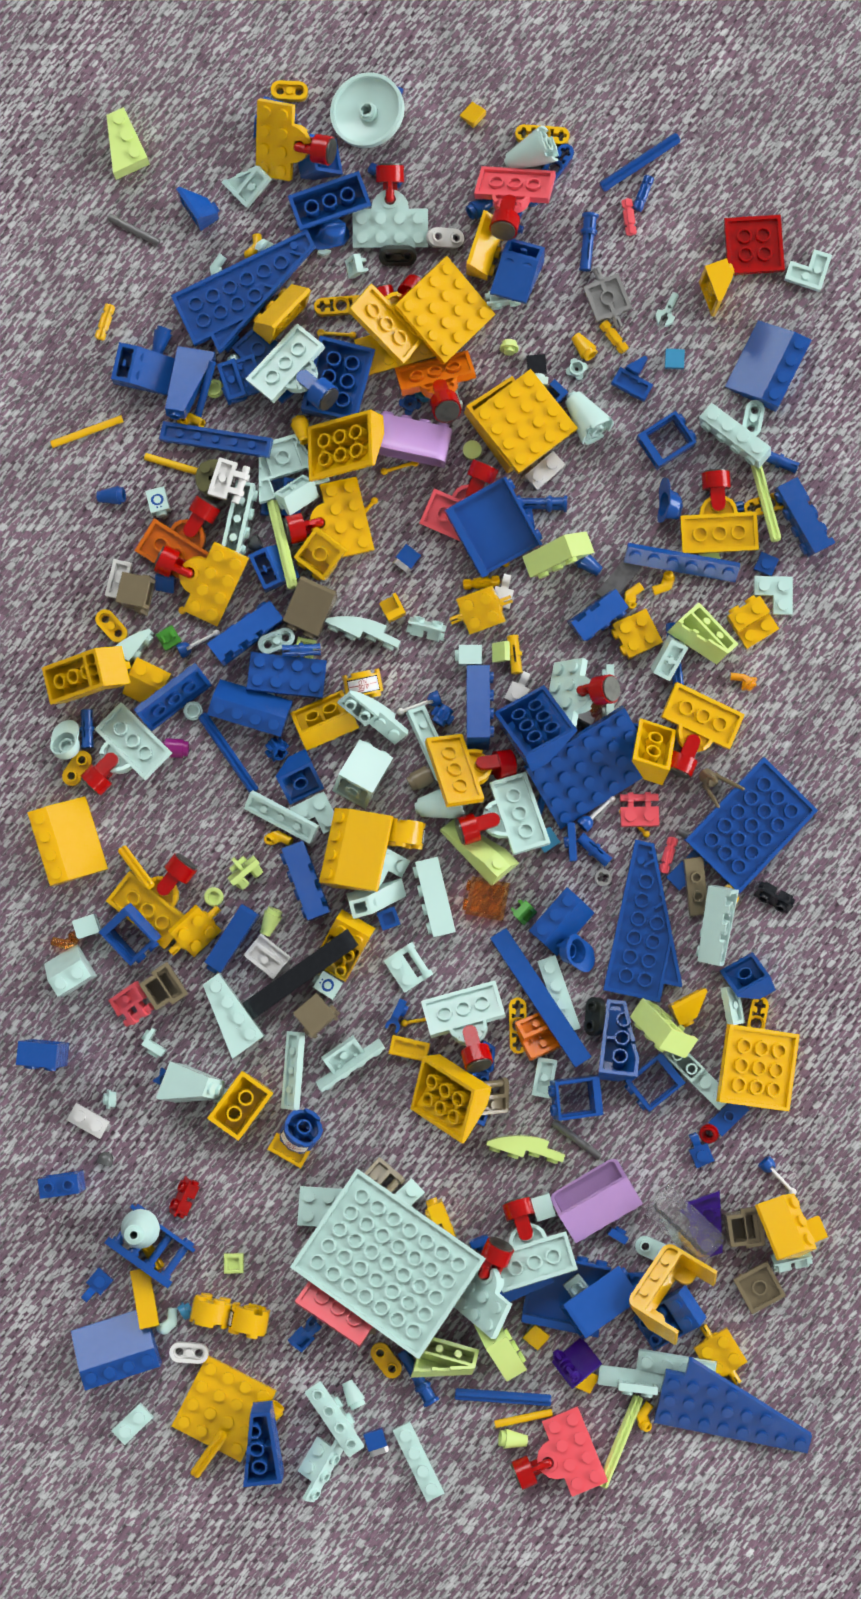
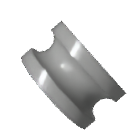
[594,869,612,887]

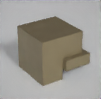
[115,572,156,616]
[139,962,189,1010]
[293,993,341,1039]
[723,1206,766,1248]

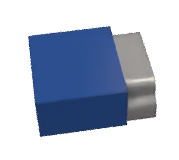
[392,544,421,574]
[363,1427,389,1457]

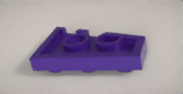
[683,1190,723,1259]

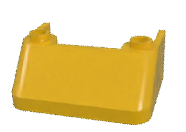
[629,1244,718,1345]

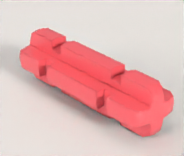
[621,198,637,236]
[659,836,678,874]

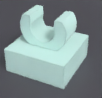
[345,254,369,279]
[563,1273,588,1298]

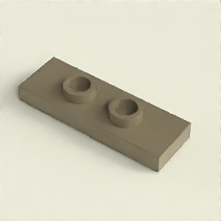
[683,856,707,916]

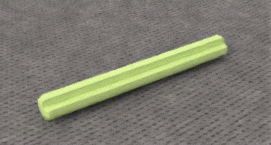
[751,465,781,542]
[267,499,298,589]
[599,1394,643,1488]

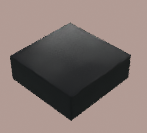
[526,354,547,374]

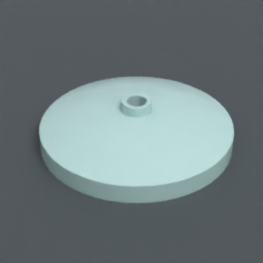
[330,72,404,148]

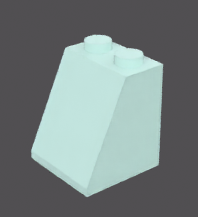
[332,739,393,809]
[44,943,97,997]
[156,1061,225,1103]

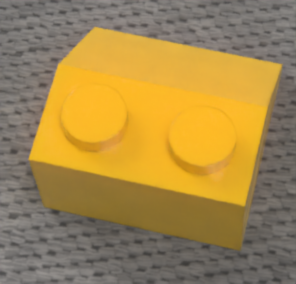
[122,657,174,703]

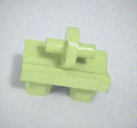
[227,855,263,890]

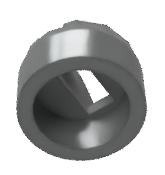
[247,534,263,551]
[97,1152,113,1167]

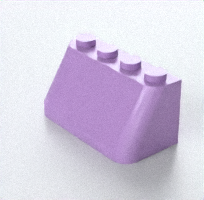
[378,411,452,468]
[551,1159,643,1243]

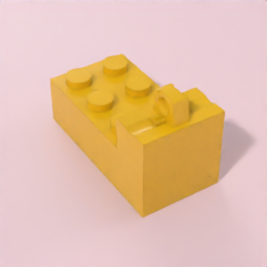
[41,646,131,705]

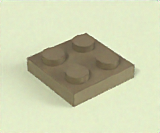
[733,1260,786,1314]

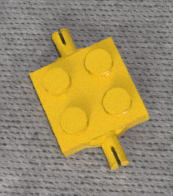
[450,585,513,634]
[168,905,222,957]
[693,1324,748,1385]

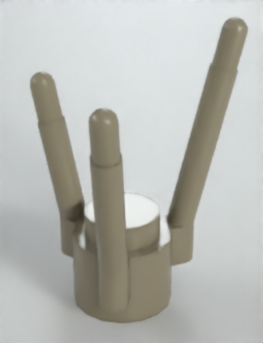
[699,768,745,808]

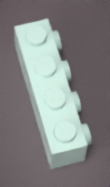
[699,402,771,469]
[222,480,259,556]
[412,857,456,938]

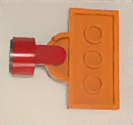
[395,350,476,422]
[134,495,221,579]

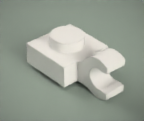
[494,574,514,609]
[504,671,531,702]

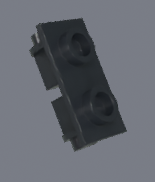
[754,881,795,914]

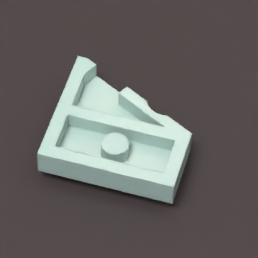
[222,166,272,208]

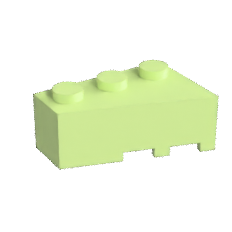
[107,107,150,180]
[522,531,595,579]
[667,603,738,665]
[630,998,698,1058]
[474,1325,527,1381]
[411,1337,479,1378]

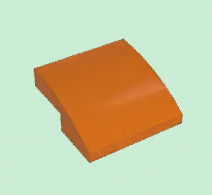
[514,1013,561,1061]

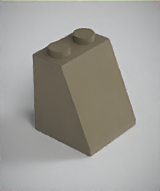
[283,576,338,639]

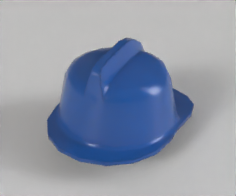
[307,218,350,250]
[657,477,683,523]
[556,934,595,972]

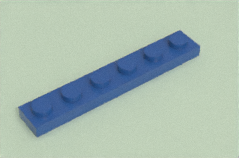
[159,421,273,458]
[624,543,740,582]

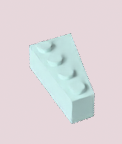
[696,885,739,966]
[203,973,265,1059]

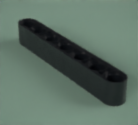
[242,929,358,1019]

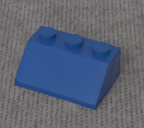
[528,887,594,956]

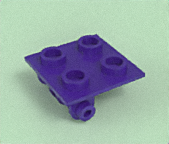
[552,1338,602,1389]

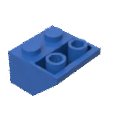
[248,545,300,593]

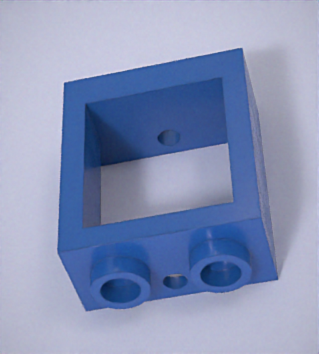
[636,411,697,470]
[99,903,162,966]
[624,1052,686,1112]
[548,1075,604,1121]
[38,1170,86,1199]

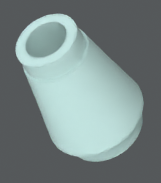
[342,1379,366,1410]

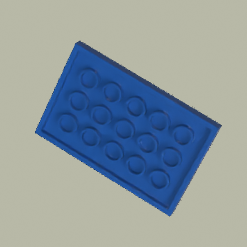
[524,706,643,829]
[684,757,818,894]

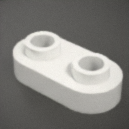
[426,227,464,249]
[169,1341,209,1364]

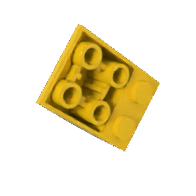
[320,909,376,982]

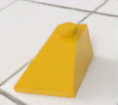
[667,988,707,1028]

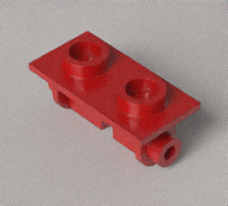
[169,1176,200,1219]

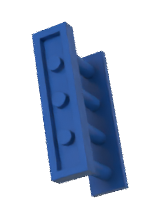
[104,1204,195,1289]

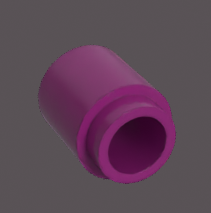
[162,738,189,758]

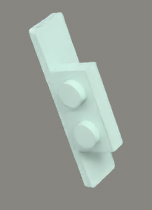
[316,1035,385,1092]
[598,1365,664,1398]
[305,1381,364,1457]
[298,1436,343,1502]

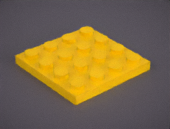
[393,256,495,364]
[471,369,578,474]
[716,1024,800,1111]
[171,1356,277,1462]

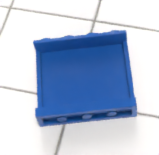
[444,476,543,578]
[521,1256,612,1338]

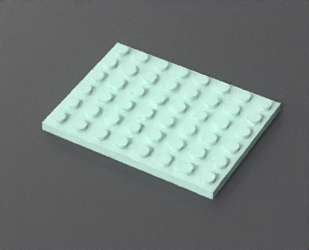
[290,1169,486,1359]

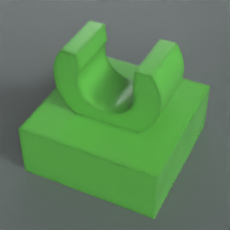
[156,625,182,651]
[511,900,537,926]

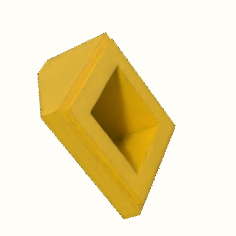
[460,102,486,128]
[522,1325,550,1351]
[576,1373,598,1394]

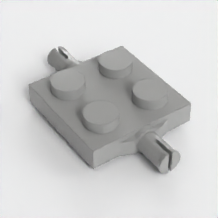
[583,267,632,329]

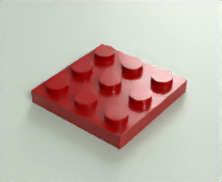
[724,215,785,275]

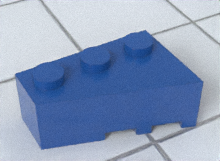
[567,589,629,641]

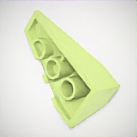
[440,819,519,886]

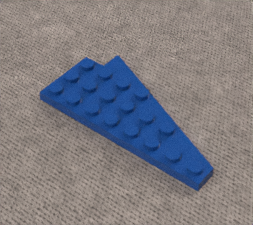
[171,229,316,354]
[603,839,682,1002]
[654,1357,812,1454]

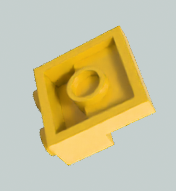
[293,527,347,581]
[726,595,779,650]
[610,608,663,660]
[425,1197,456,1237]

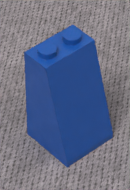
[560,1266,637,1340]

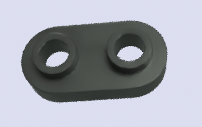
[379,245,417,266]
[584,997,606,1036]

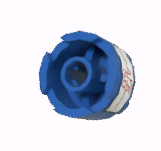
[280,1109,323,1154]

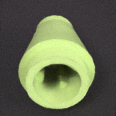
[260,906,282,937]
[498,1429,528,1449]

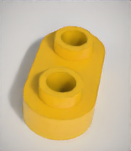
[271,80,308,102]
[95,609,128,643]
[62,751,93,786]
[370,1342,402,1378]

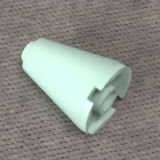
[504,126,559,169]
[565,391,614,445]
[415,789,469,819]
[121,1209,160,1249]

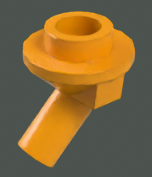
[730,673,758,691]

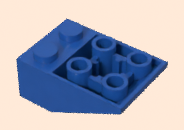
[490,239,545,304]
[111,342,175,396]
[633,1285,707,1351]

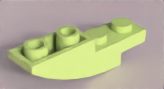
[486,1135,565,1164]

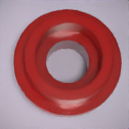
[699,1124,719,1143]

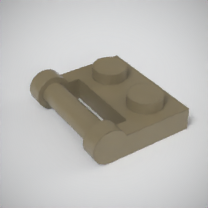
[481,1077,509,1116]
[364,1157,405,1192]

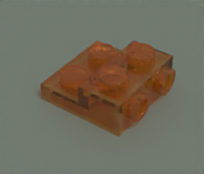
[462,876,510,921]

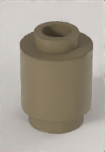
[406,765,434,791]

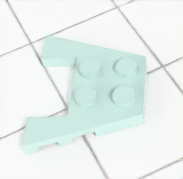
[258,434,330,504]

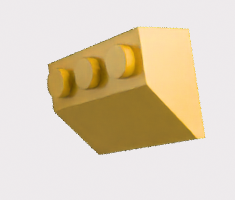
[466,210,504,281]
[699,258,735,317]
[253,284,311,344]
[290,690,359,751]
[632,718,676,785]
[207,1071,273,1141]
[755,1194,817,1261]

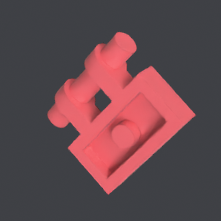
[620,792,660,827]
[108,981,154,1027]

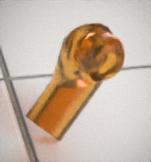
[51,931,80,949]

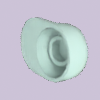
[50,720,80,760]

